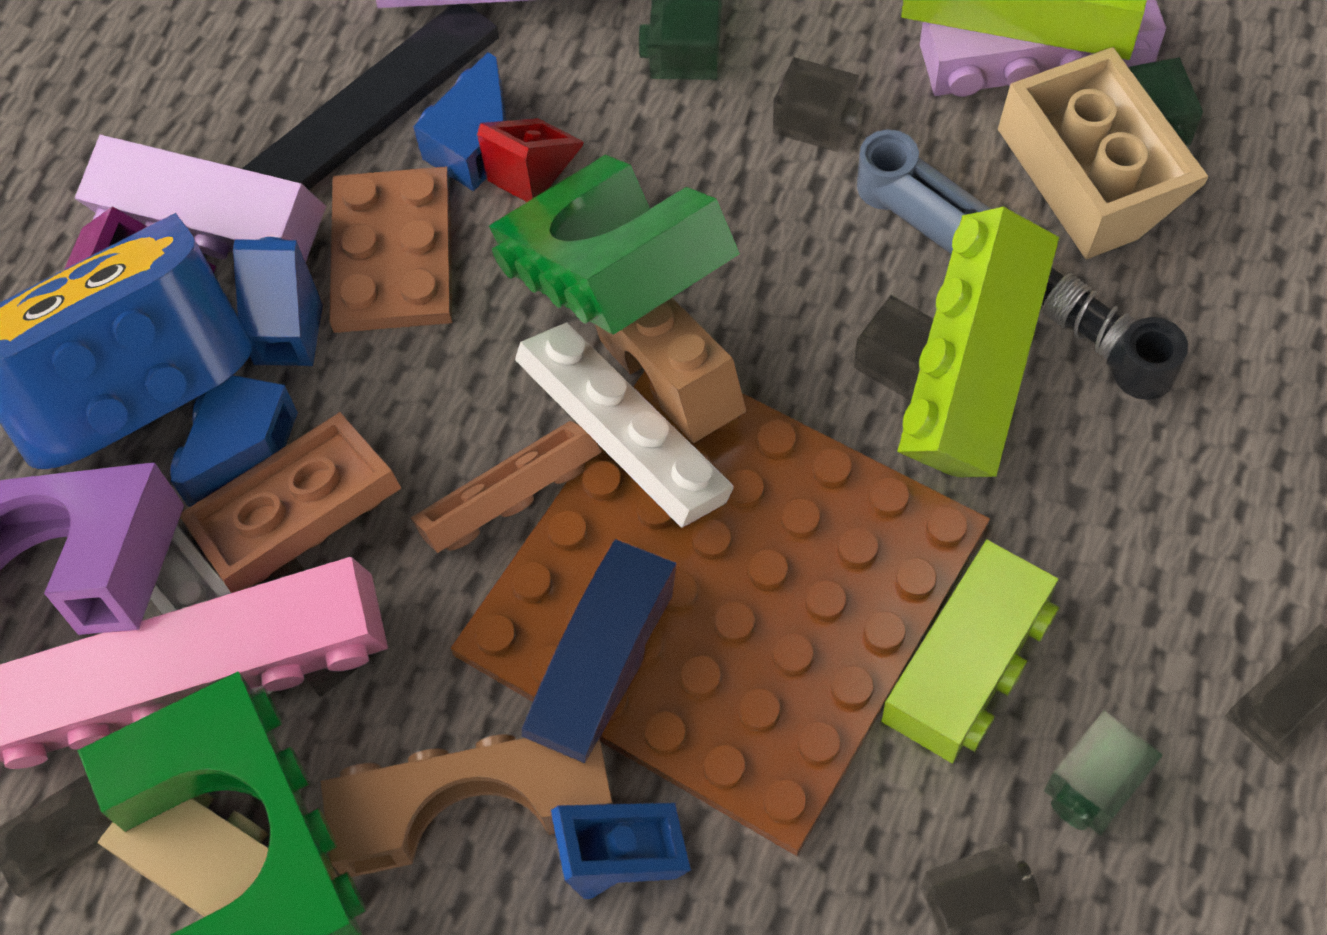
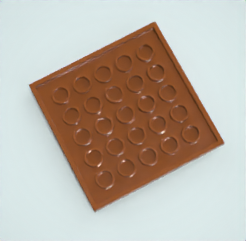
[450,371,990,856]

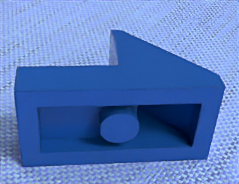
[551,803,691,899]

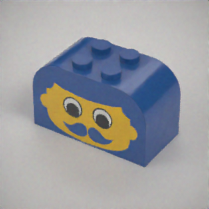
[0,212,253,469]

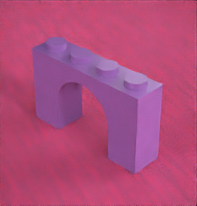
[0,462,184,635]

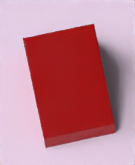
[477,118,584,202]

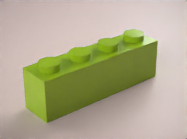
[901,0,1147,60]
[897,207,1059,477]

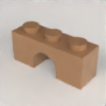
[595,298,747,443]

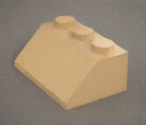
[998,47,1208,260]

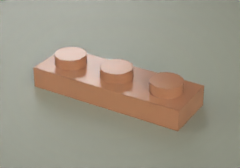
[411,420,601,553]

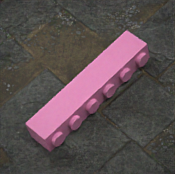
[0,557,388,769]

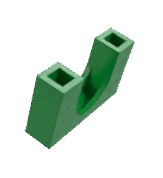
[489,155,740,335]
[77,671,366,935]

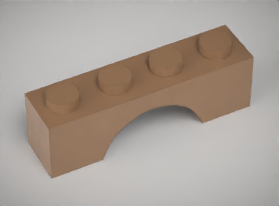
[321,734,613,877]

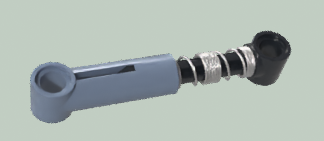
[857,129,1188,400]

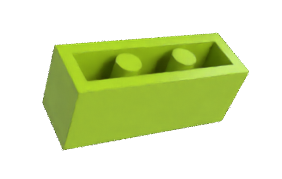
[881,539,1060,764]

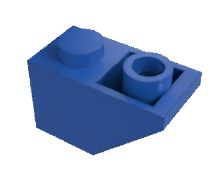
[413,52,506,191]
[233,236,323,366]
[170,375,298,507]

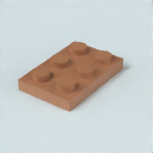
[330,166,452,333]
[180,412,401,593]

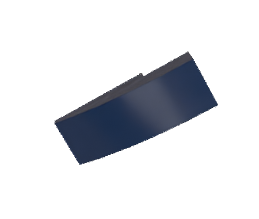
[521,539,677,763]

